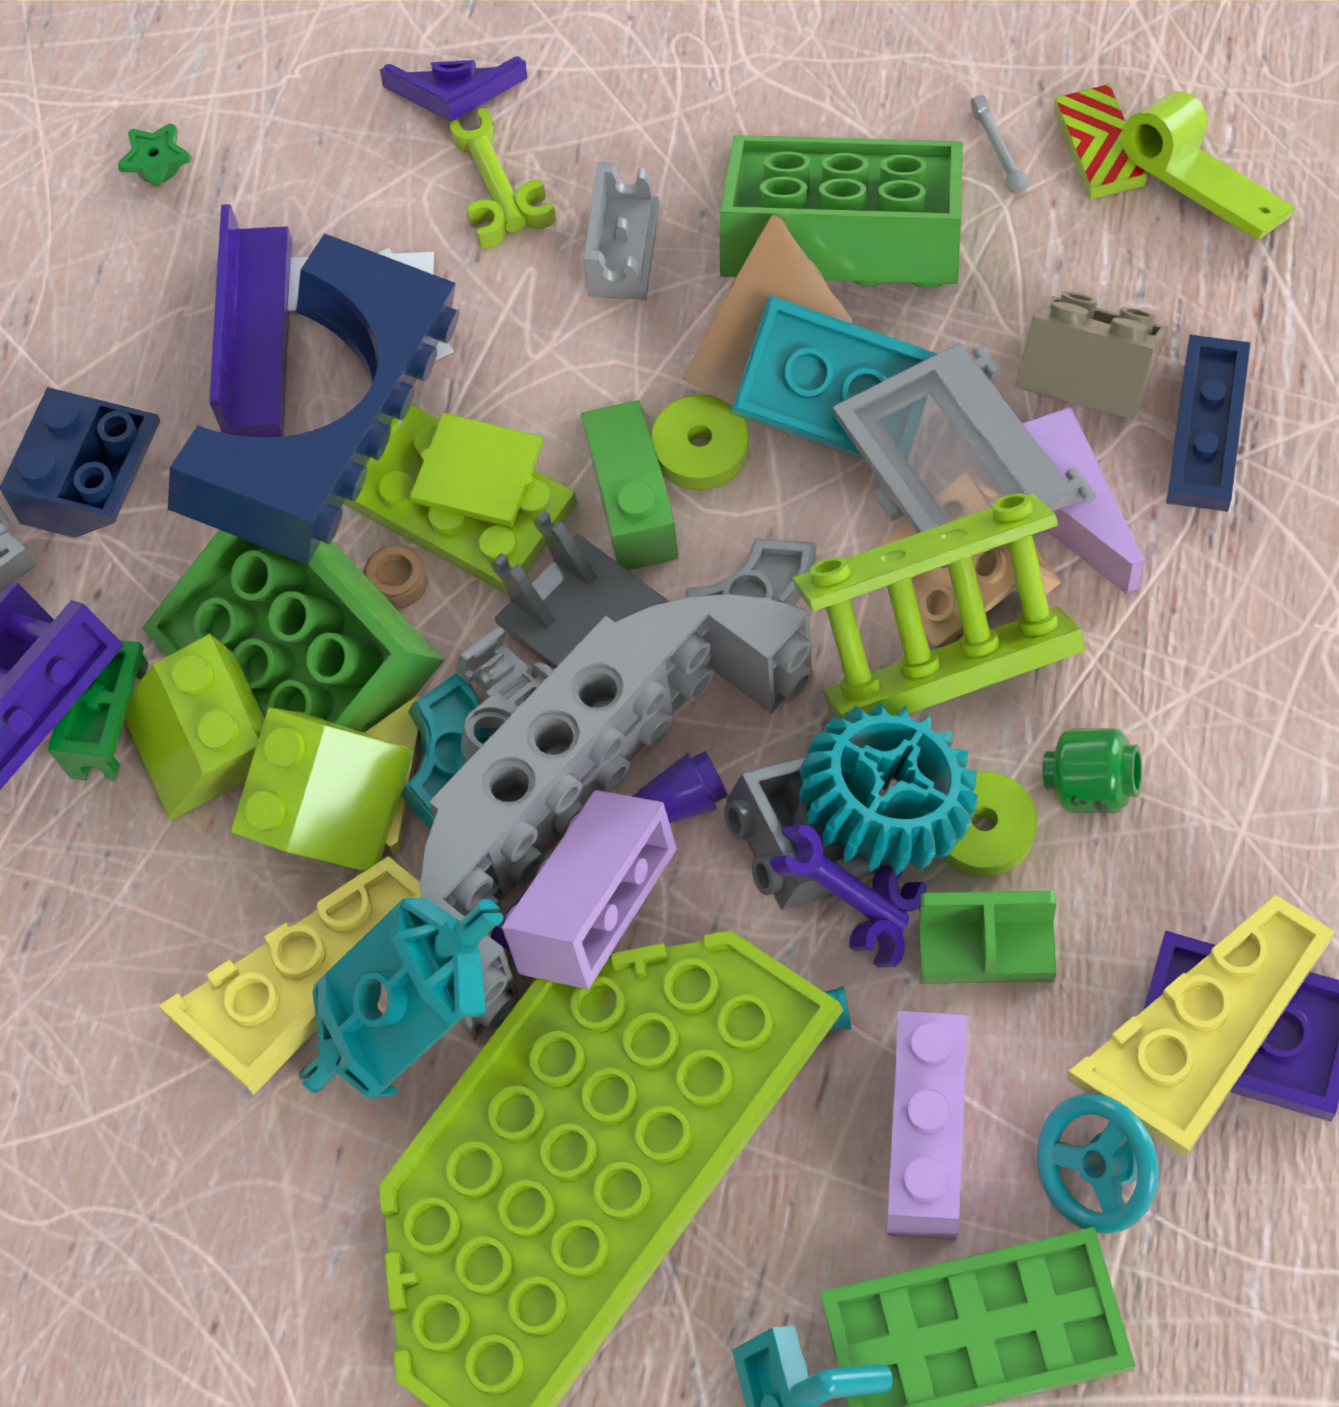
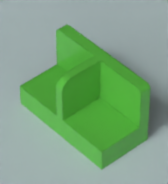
[918,891,1057,984]

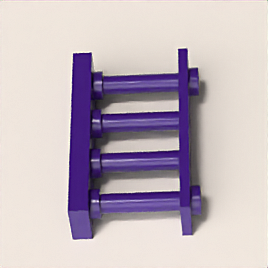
[0,581,124,790]

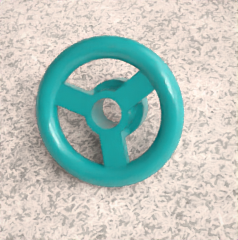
[1037,1094,1159,1234]

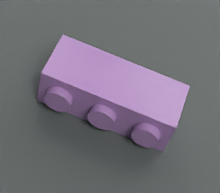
[502,790,677,989]
[887,1011,968,1240]

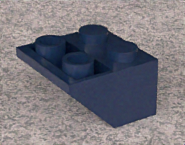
[0,387,161,538]

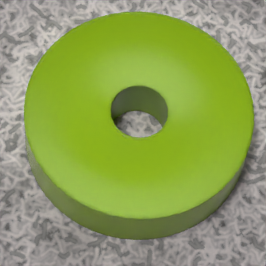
[651,394,749,490]
[944,771,1037,877]

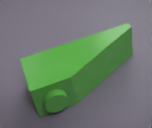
[581,400,679,570]

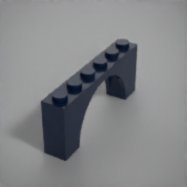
[167,233,459,564]

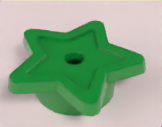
[118,123,192,187]

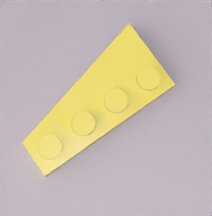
[158,856,421,1095]
[1067,895,1335,1158]

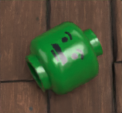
[1042,728,1142,813]

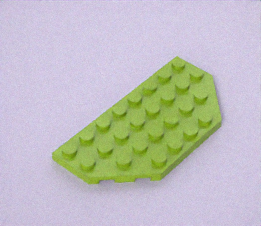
[379,930,843,1407]

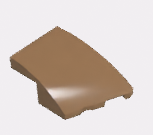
[683,214,855,436]

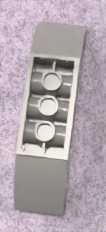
[420,594,813,1041]

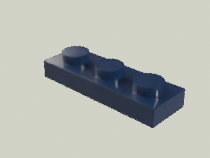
[1166,334,1251,512]

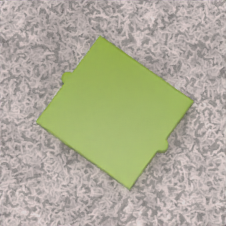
[409,412,544,528]

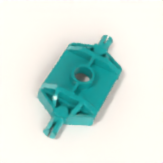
[299,898,503,1098]

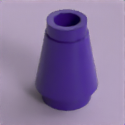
[632,750,729,823]

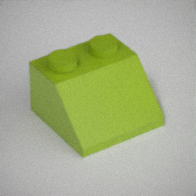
[124,634,265,820]
[231,707,414,871]

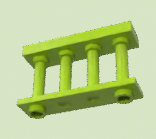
[792,493,1086,719]

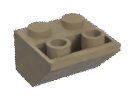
[1015,292,1168,420]

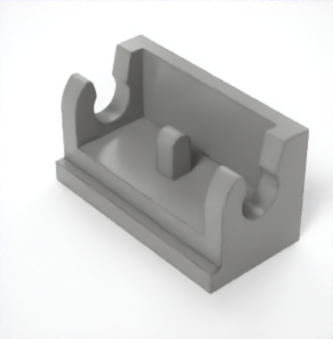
[583,162,660,300]

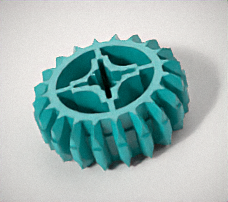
[799,702,978,876]

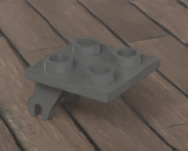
[491,510,669,669]

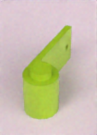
[1121,91,1296,240]

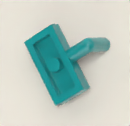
[732,1326,893,1407]

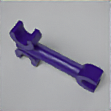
[769,825,927,968]

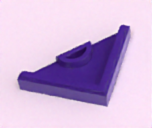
[380,56,528,122]

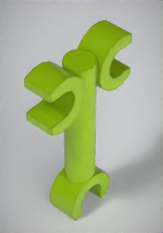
[450,107,556,248]

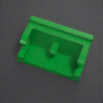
[48,640,149,781]

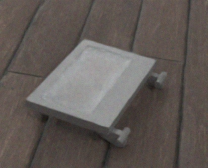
[833,343,1096,569]

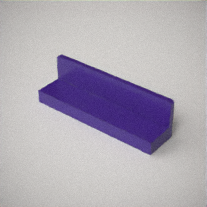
[210,204,292,438]

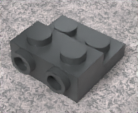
[724,756,889,910]

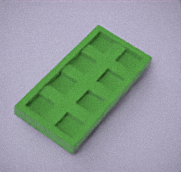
[820,1227,1136,1407]

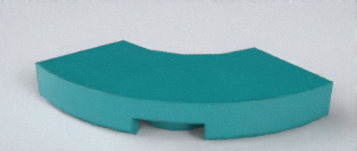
[401,673,489,830]

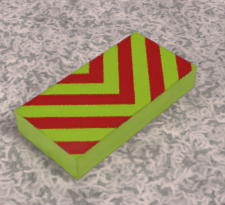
[1054,84,1147,200]

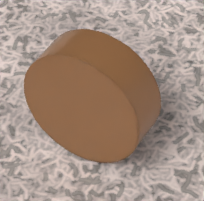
[363,545,428,609]

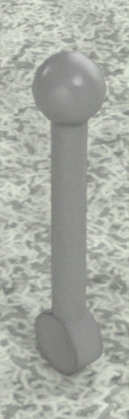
[971,95,1029,193]

